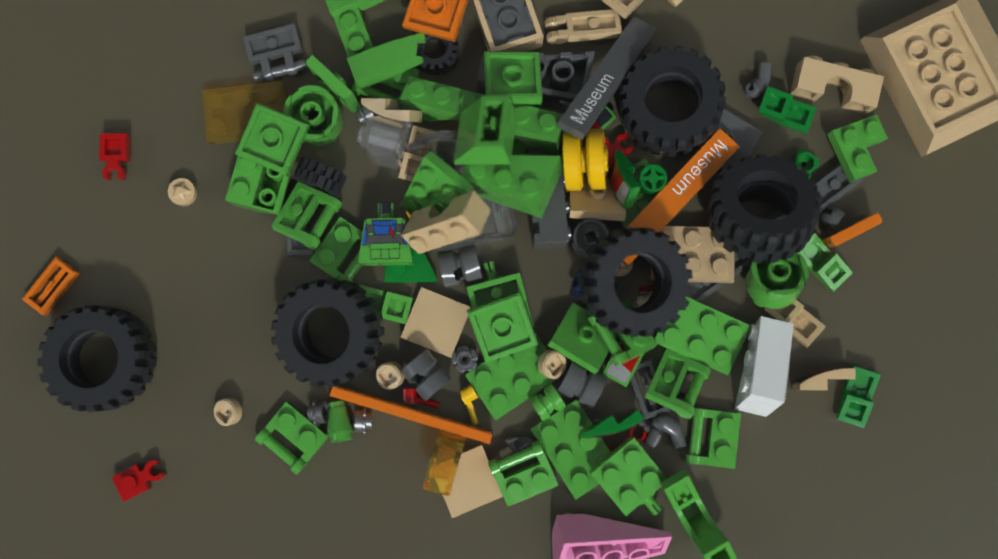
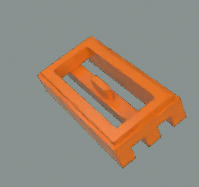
[822,212,883,249]
[22,256,81,316]

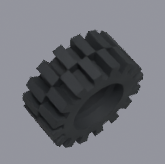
[413,32,460,75]
[292,157,347,197]

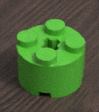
[283,85,344,146]
[745,253,809,309]

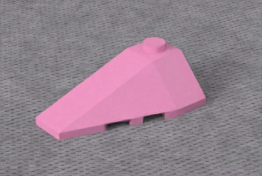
[552,513,672,559]

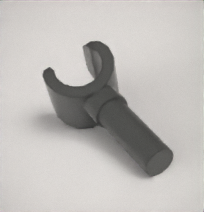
[638,420,661,447]

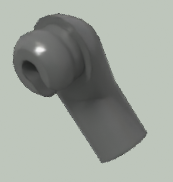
[744,62,772,98]
[652,414,686,449]

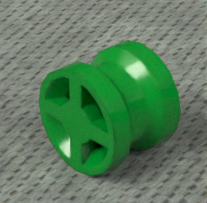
[637,164,667,195]

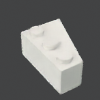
[734,316,794,417]

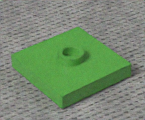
[484,52,543,104]
[306,55,359,113]
[235,103,310,176]
[467,291,538,363]
[548,303,617,375]

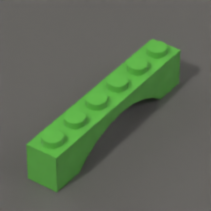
[400,76,564,155]

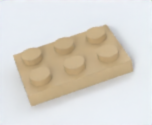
[650,226,735,283]

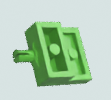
[467,261,534,327]
[589,436,667,516]

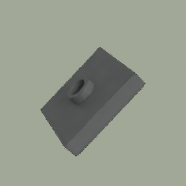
[691,109,763,171]

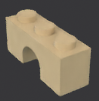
[790,56,884,114]
[401,190,491,254]

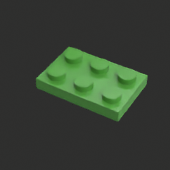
[400,151,474,215]
[653,296,751,375]
[465,330,564,421]
[530,399,611,500]

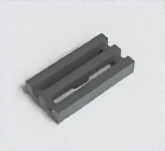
[630,359,670,420]

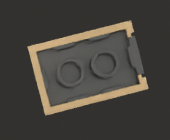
[470,0,544,52]

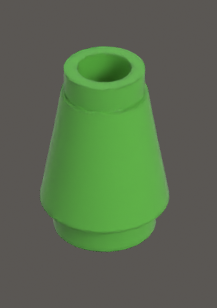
[327,401,354,443]

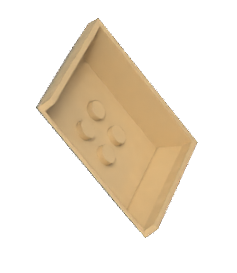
[860,0,998,157]

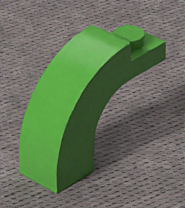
[660,469,737,559]

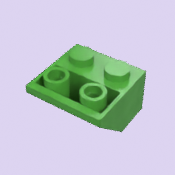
[454,96,517,165]
[225,156,294,215]

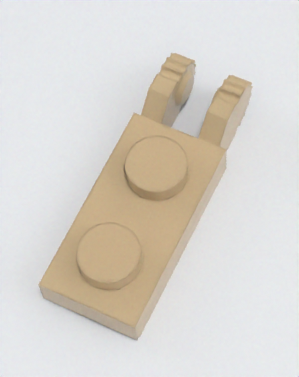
[544,9,622,45]

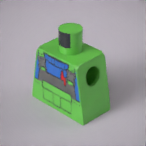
[358,203,414,266]

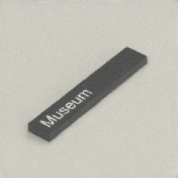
[557,17,657,140]

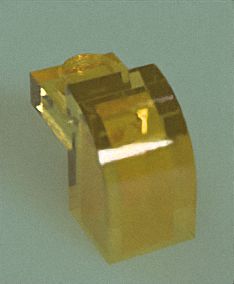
[423,429,466,497]

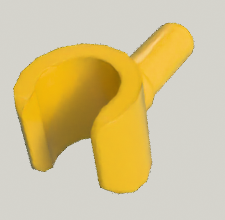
[460,385,478,425]

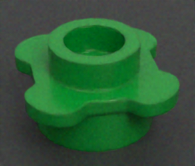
[791,148,820,179]

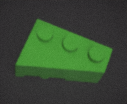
[461,155,563,219]

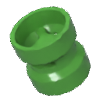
[528,384,566,421]

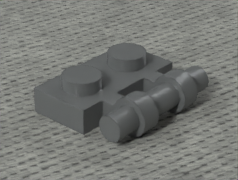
[243,23,308,82]

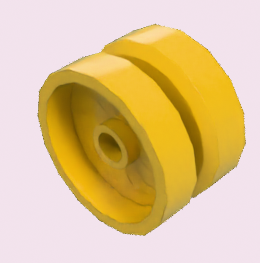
[563,128,608,191]

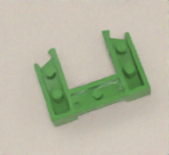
[325,0,426,90]

